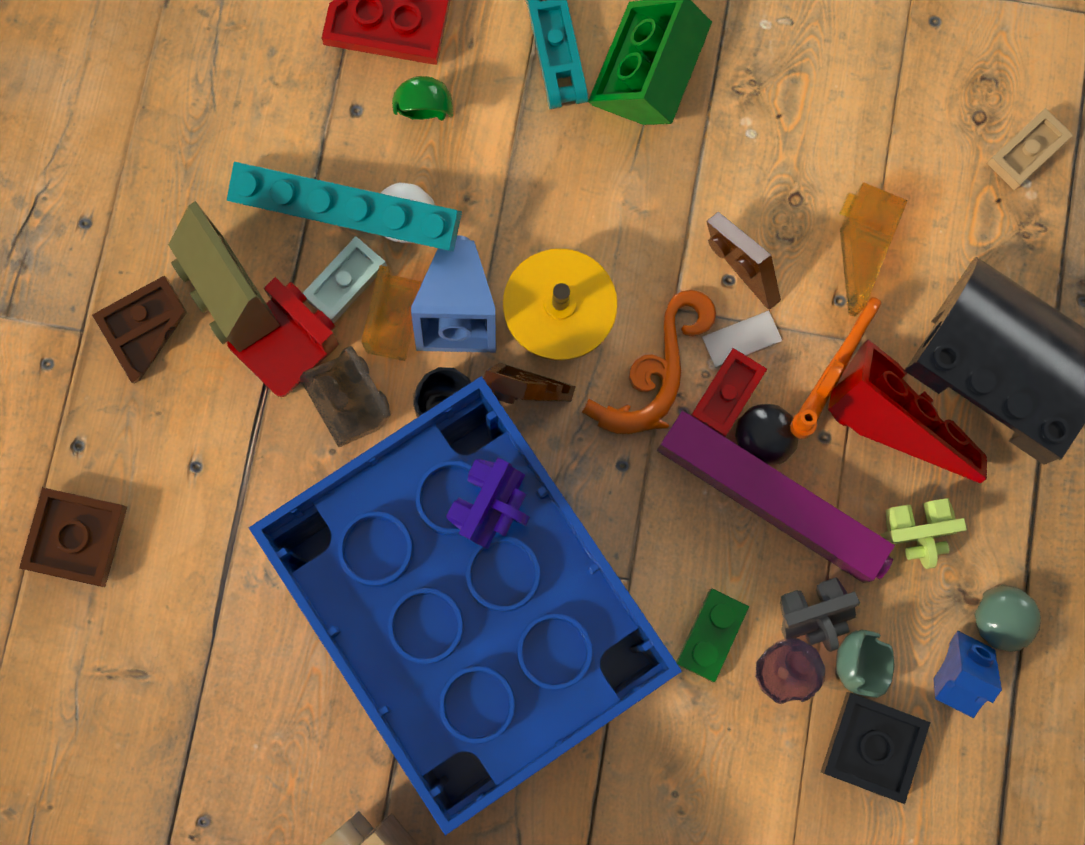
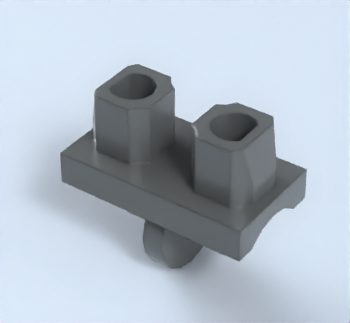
[780,577,860,652]

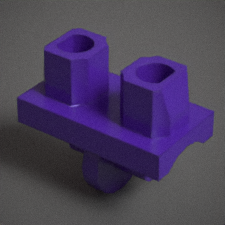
[446,458,530,549]

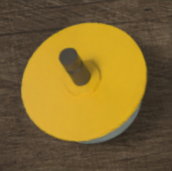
[503,249,617,360]

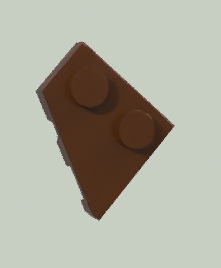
[706,212,781,310]
[92,275,187,384]

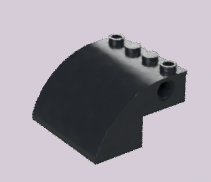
[904,257,1085,465]

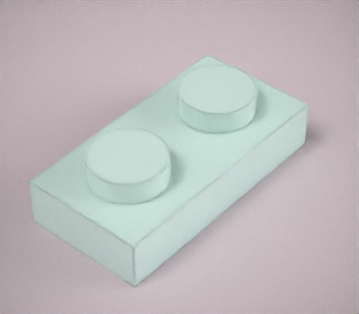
[303,236,387,323]

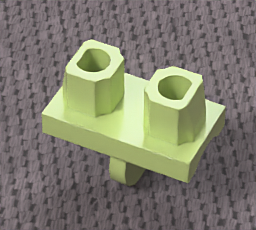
[880,498,967,569]

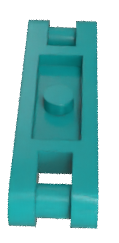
[525,0,588,109]

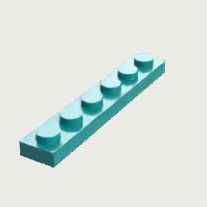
[226,162,462,252]

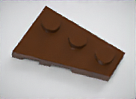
[484,362,576,404]

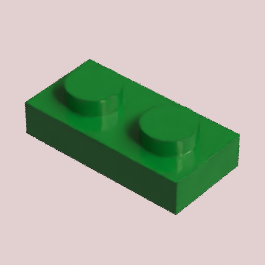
[676,588,749,682]

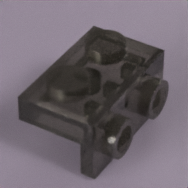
[299,346,391,447]

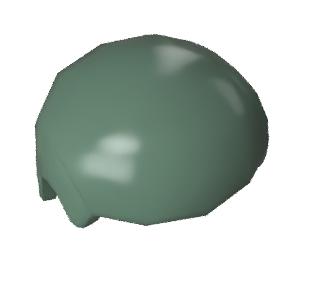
[974,585,1041,652]
[836,630,895,698]

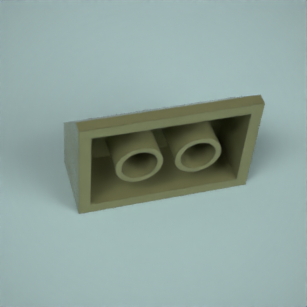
[168,201,280,352]

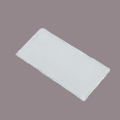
[702,311,782,367]

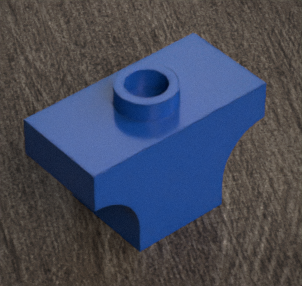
[933,630,1002,718]

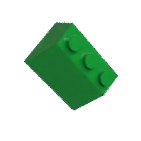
[588,0,712,125]

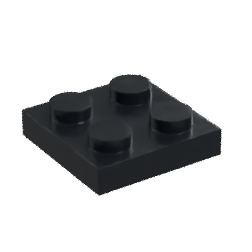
[820,692,931,804]

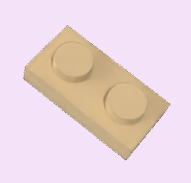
[987,108,1073,190]

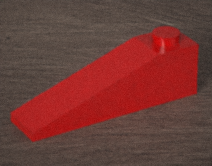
[828,339,987,484]

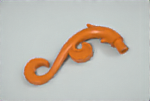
[582,290,716,434]
[790,297,882,439]

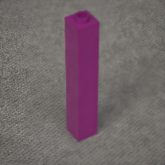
[657,410,895,583]

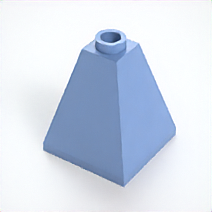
[411,235,496,353]

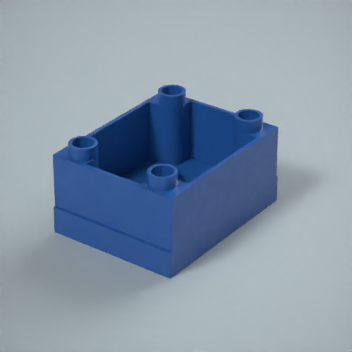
[248,376,682,836]

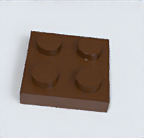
[19,487,127,587]

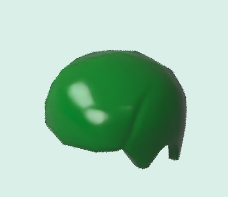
[392,76,453,121]

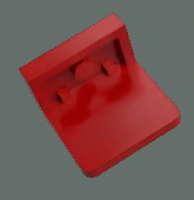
[227,277,339,397]

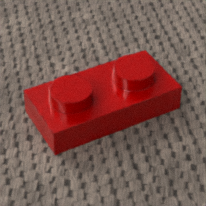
[691,348,767,437]

